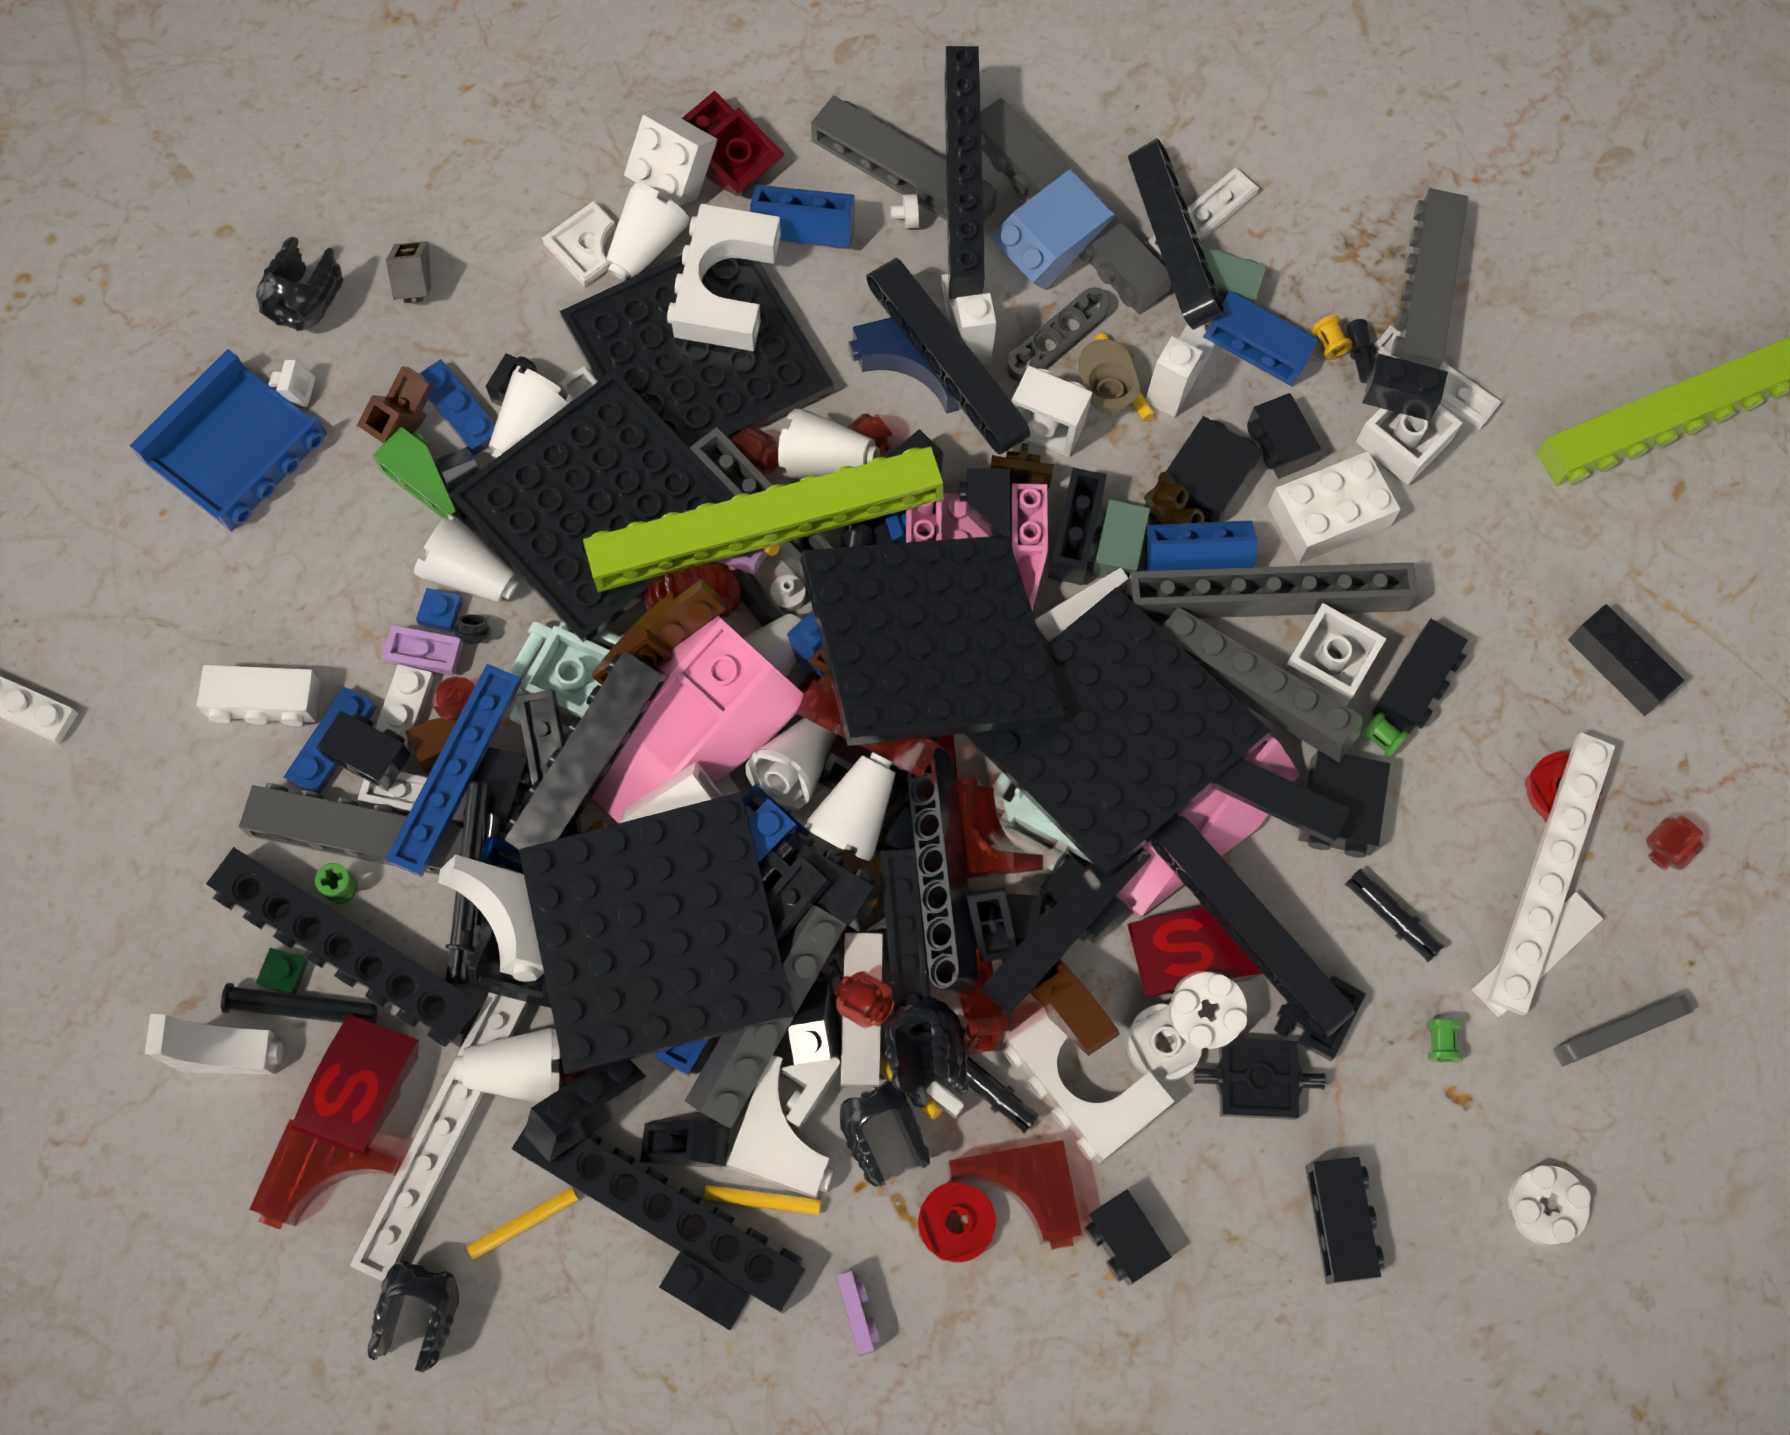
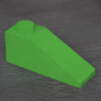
[372,426,459,519]

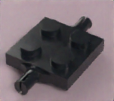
[1193,1038,1326,1120]

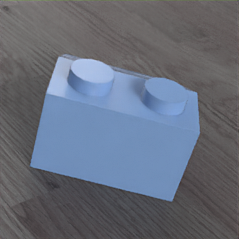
[990,169,1116,290]

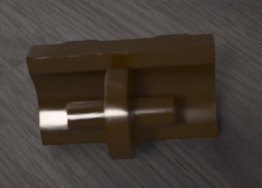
[990,443,1054,492]
[1144,472,1205,525]

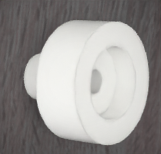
[890,194,919,229]
[770,575,806,612]

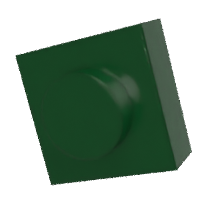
[256,948,309,994]

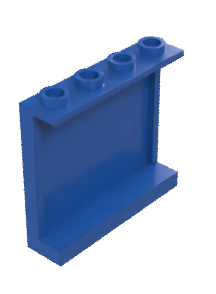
[129,349,327,532]

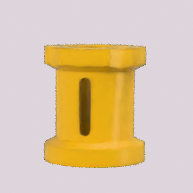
[1311,314,1353,360]

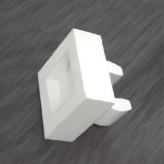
[268,360,316,407]

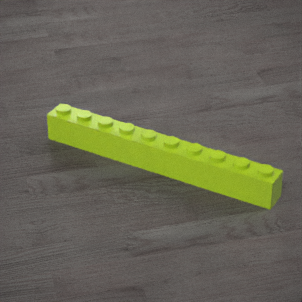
[1536,336,1790,487]
[583,447,943,592]

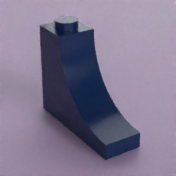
[848,317,959,414]

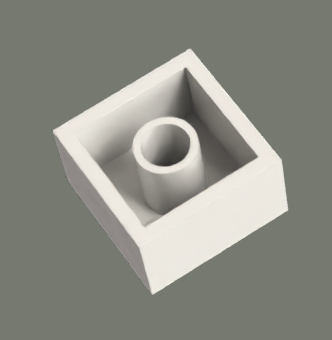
[624,108,718,206]
[1011,366,1092,457]
[1356,405,1462,485]
[1284,603,1386,706]

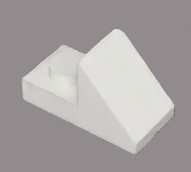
[781,1057,841,1132]

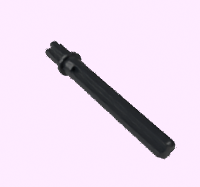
[445,781,490,984]

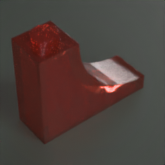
[796,680,938,777]
[956,779,1043,879]
[953,950,1010,1055]
[249,1119,403,1230]
[947,1140,1082,1250]

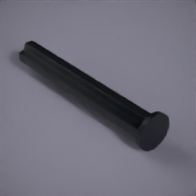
[221,983,378,1023]

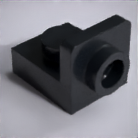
[486,353,538,406]

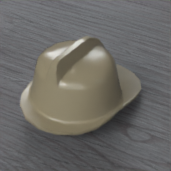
[1079,339,1140,417]

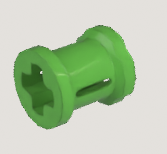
[1360,711,1409,758]
[315,863,358,904]
[1427,1019,1463,1063]

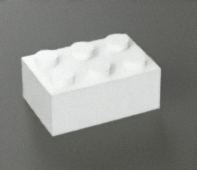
[1267,451,1401,564]

